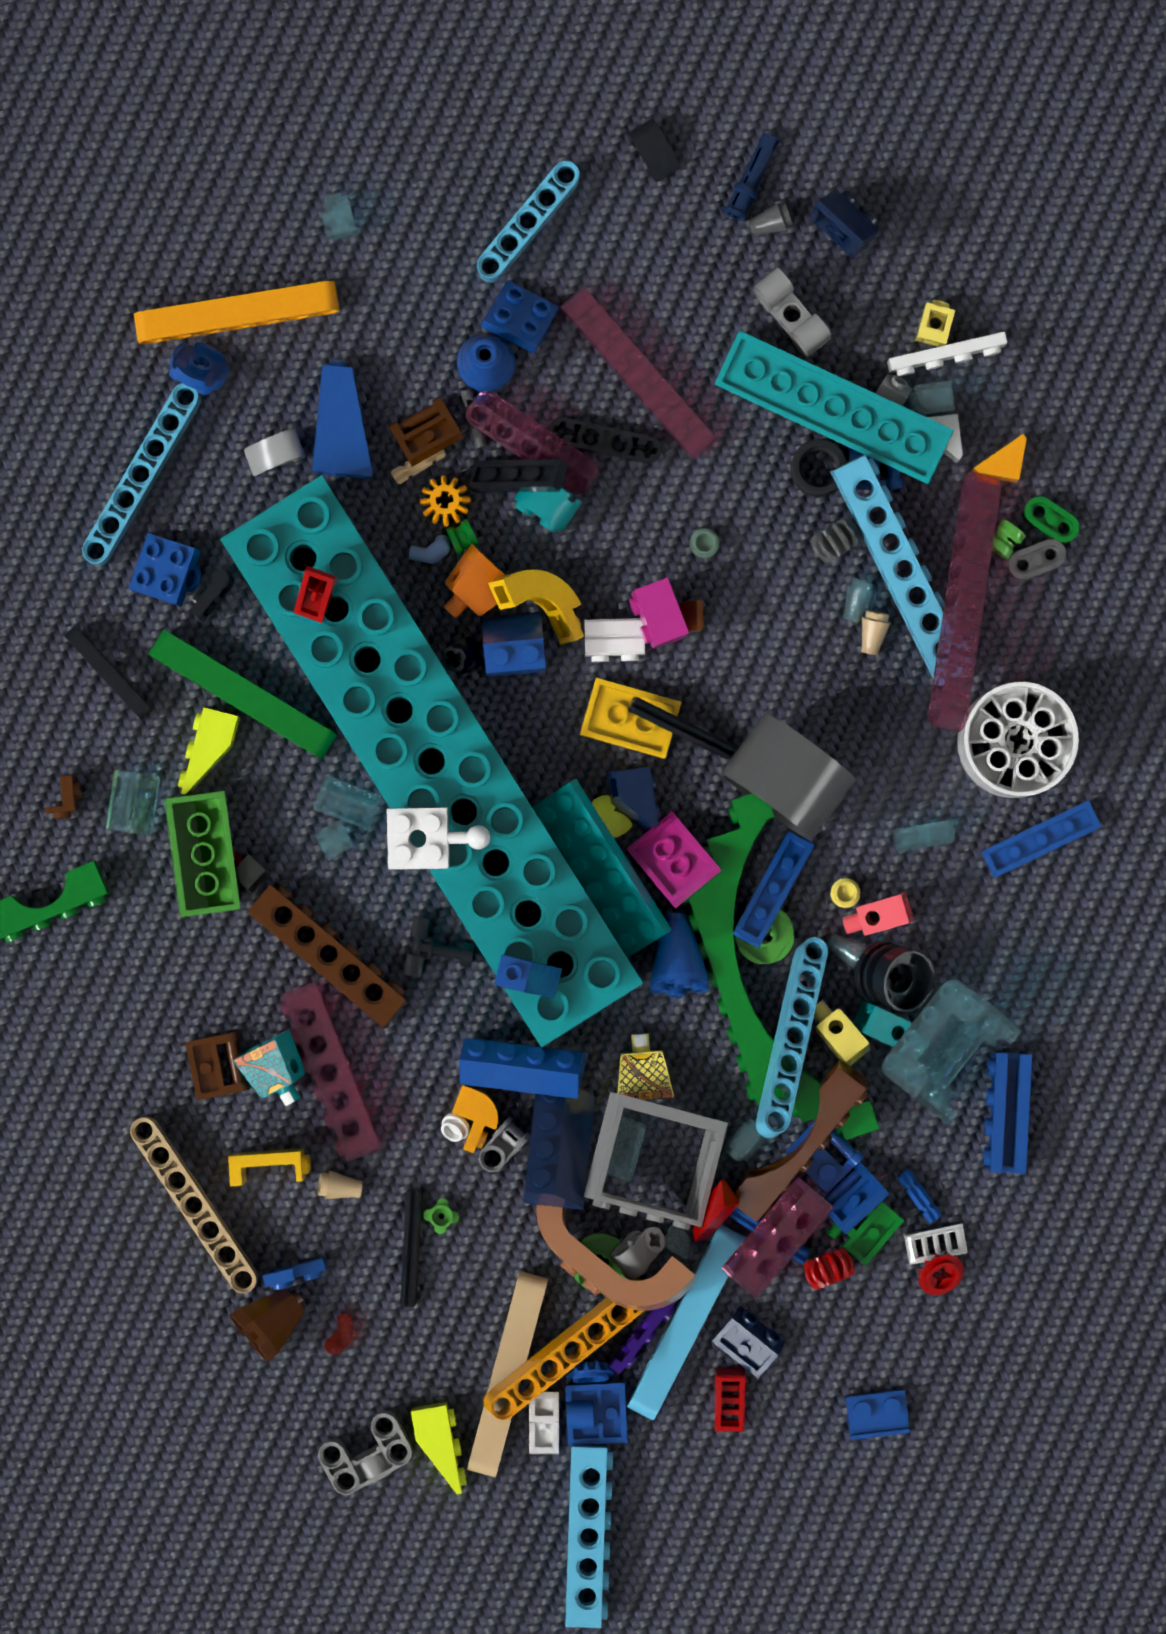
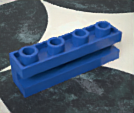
[983,1052,1032,1174]

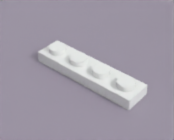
[887,332,1007,377]

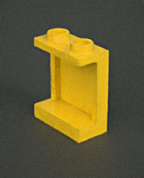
[228,1148,311,1186]

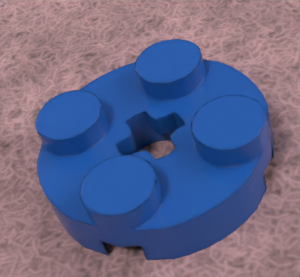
[169,342,230,395]

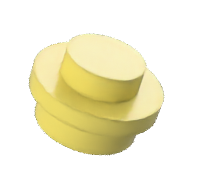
[830,878,860,908]

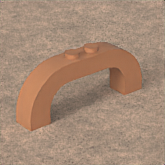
[536,1205,698,1311]

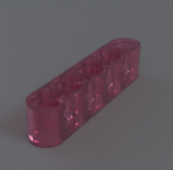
[466,391,599,494]

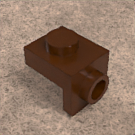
[45,775,82,819]

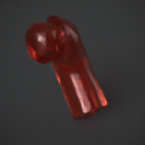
[324,1313,354,1355]

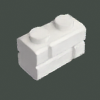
[584,618,645,662]

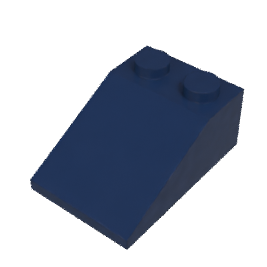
[810,189,879,259]

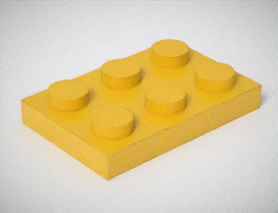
[580,678,681,759]

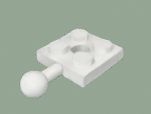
[387,807,490,869]

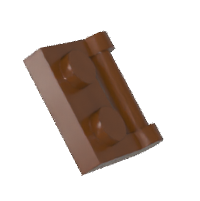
[388,397,464,467]
[185,1031,250,1100]

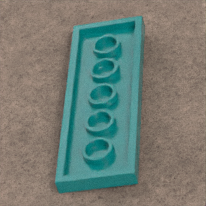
[532,779,672,958]

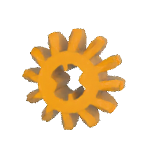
[420,475,470,527]

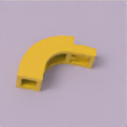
[488,569,584,644]

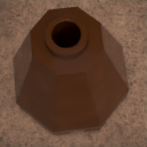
[229,1288,305,1362]

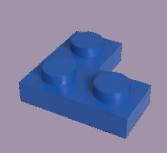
[263,1256,327,1290]

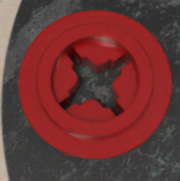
[917,1251,964,1295]

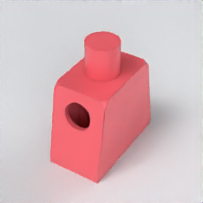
[842,892,914,936]

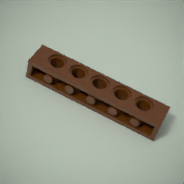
[247,884,407,1027]

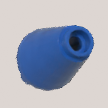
[457,333,516,392]
[650,913,709,998]

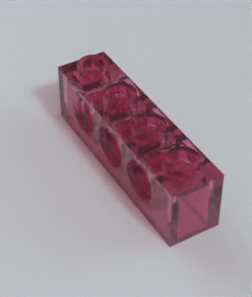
[722,1177,834,1298]

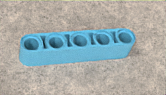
[477,161,579,283]

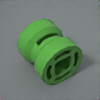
[985,519,1026,560]

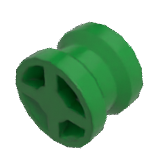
[445,519,479,555]

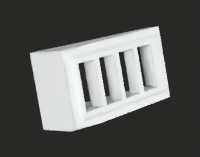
[904,1223,968,1265]

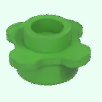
[424,1198,459,1234]

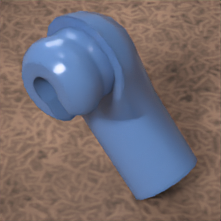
[409,535,451,564]

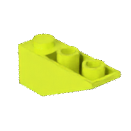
[178,707,240,796]
[411,1402,467,1495]

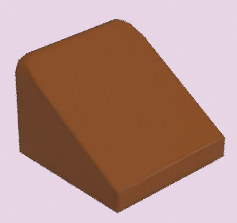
[679,600,703,632]

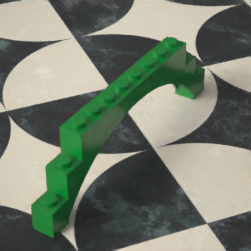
[684,793,879,1140]

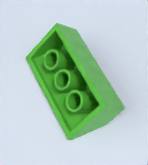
[164,791,240,918]

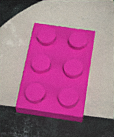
[627,812,721,908]

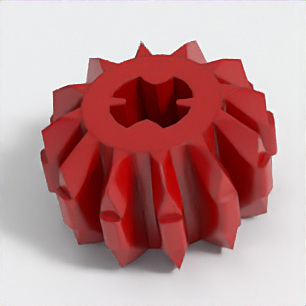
[803,1248,855,1290]

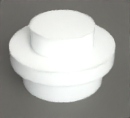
[441,1113,470,1142]

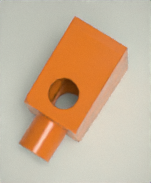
[443,544,505,619]

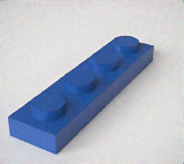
[981,800,1101,878]
[733,831,814,949]

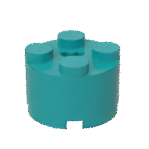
[514,486,583,533]

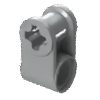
[479,1116,531,1172]
[610,1227,665,1280]

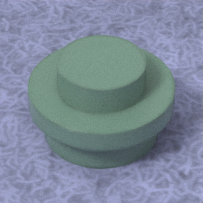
[690,528,719,558]

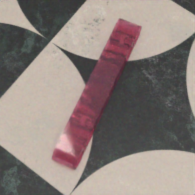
[560,287,717,460]

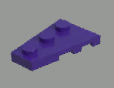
[610,1301,676,1375]

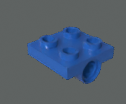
[481,280,560,354]
[128,533,201,607]
[565,1381,628,1445]

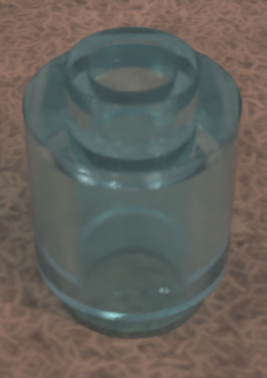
[725,1118,766,1163]

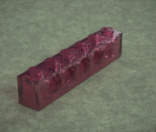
[279,981,382,1162]

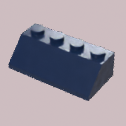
[523,1089,595,1210]

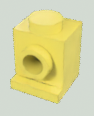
[915,300,955,347]

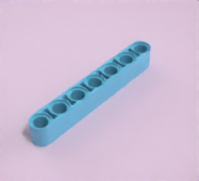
[82,383,201,566]
[756,937,828,1138]
[626,1225,747,1420]

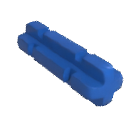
[897,1169,942,1223]

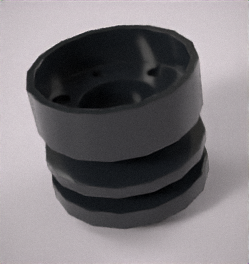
[855,941,935,1012]

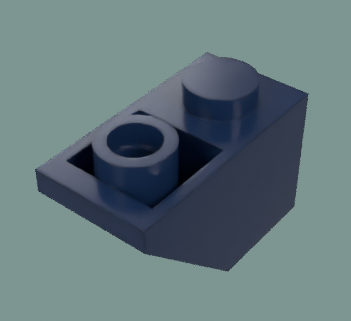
[607,767,660,829]

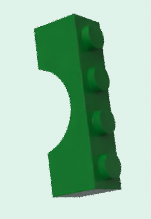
[0,861,111,943]

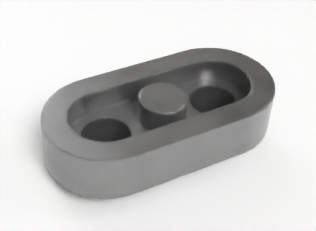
[1008,539,1066,580]

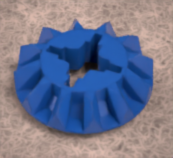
[566,1361,614,1384]

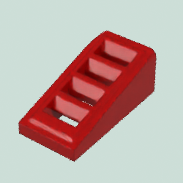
[714,1367,746,1432]

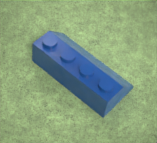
[459,1037,588,1099]

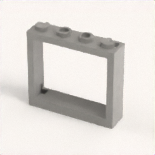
[583,1092,728,1230]

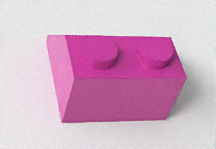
[629,577,689,649]

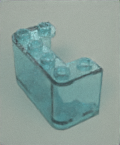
[882,980,1022,1125]

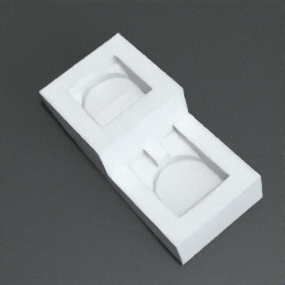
[529,1392,559,1454]

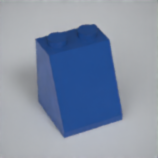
[482,613,546,678]

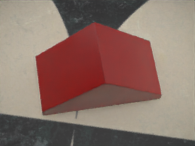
[293,566,338,623]

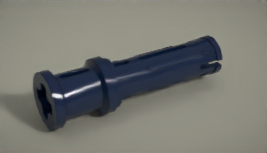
[722,132,780,222]

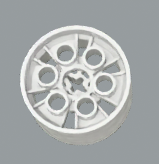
[957,682,1079,798]

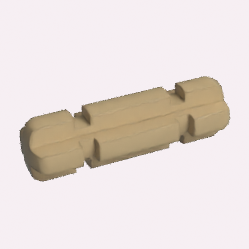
[391,449,446,484]

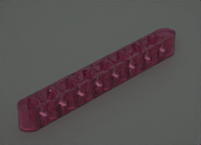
[928,472,1001,732]

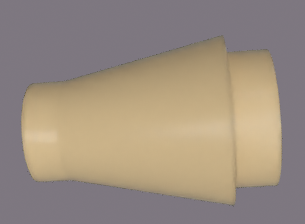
[861,610,891,655]
[318,1170,362,1200]

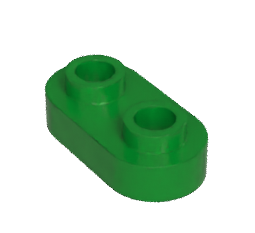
[1024,496,1079,543]

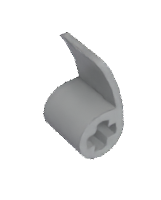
[244,428,306,476]

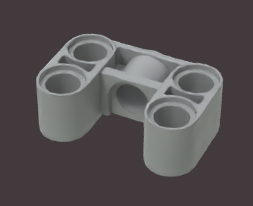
[754,267,831,358]
[318,1410,413,1495]

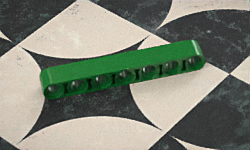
[148,629,338,760]

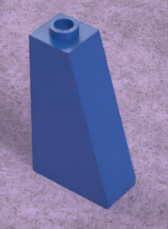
[312,361,373,480]
[494,954,562,998]

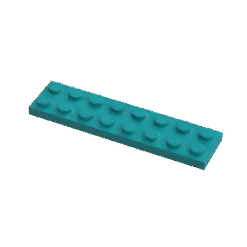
[714,330,955,484]

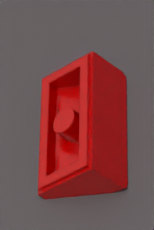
[692,1179,740,1242]

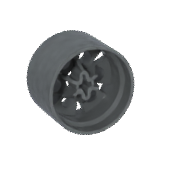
[720,713,857,841]

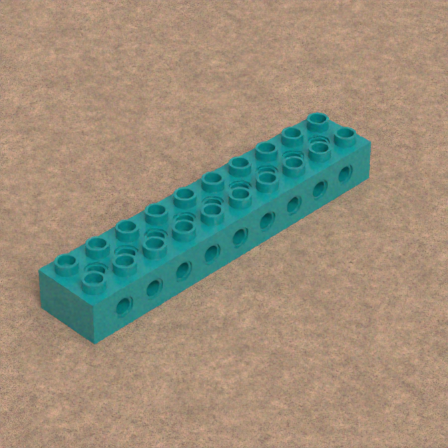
[220,475,643,1048]

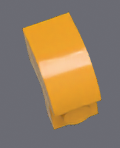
[452,1084,499,1153]

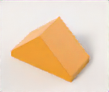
[972,434,1027,483]

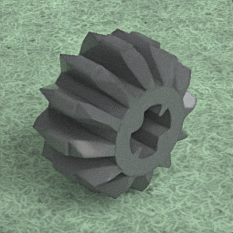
[810,517,863,562]

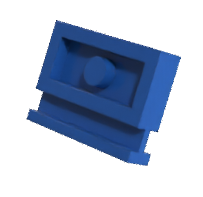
[845,1389,910,1440]

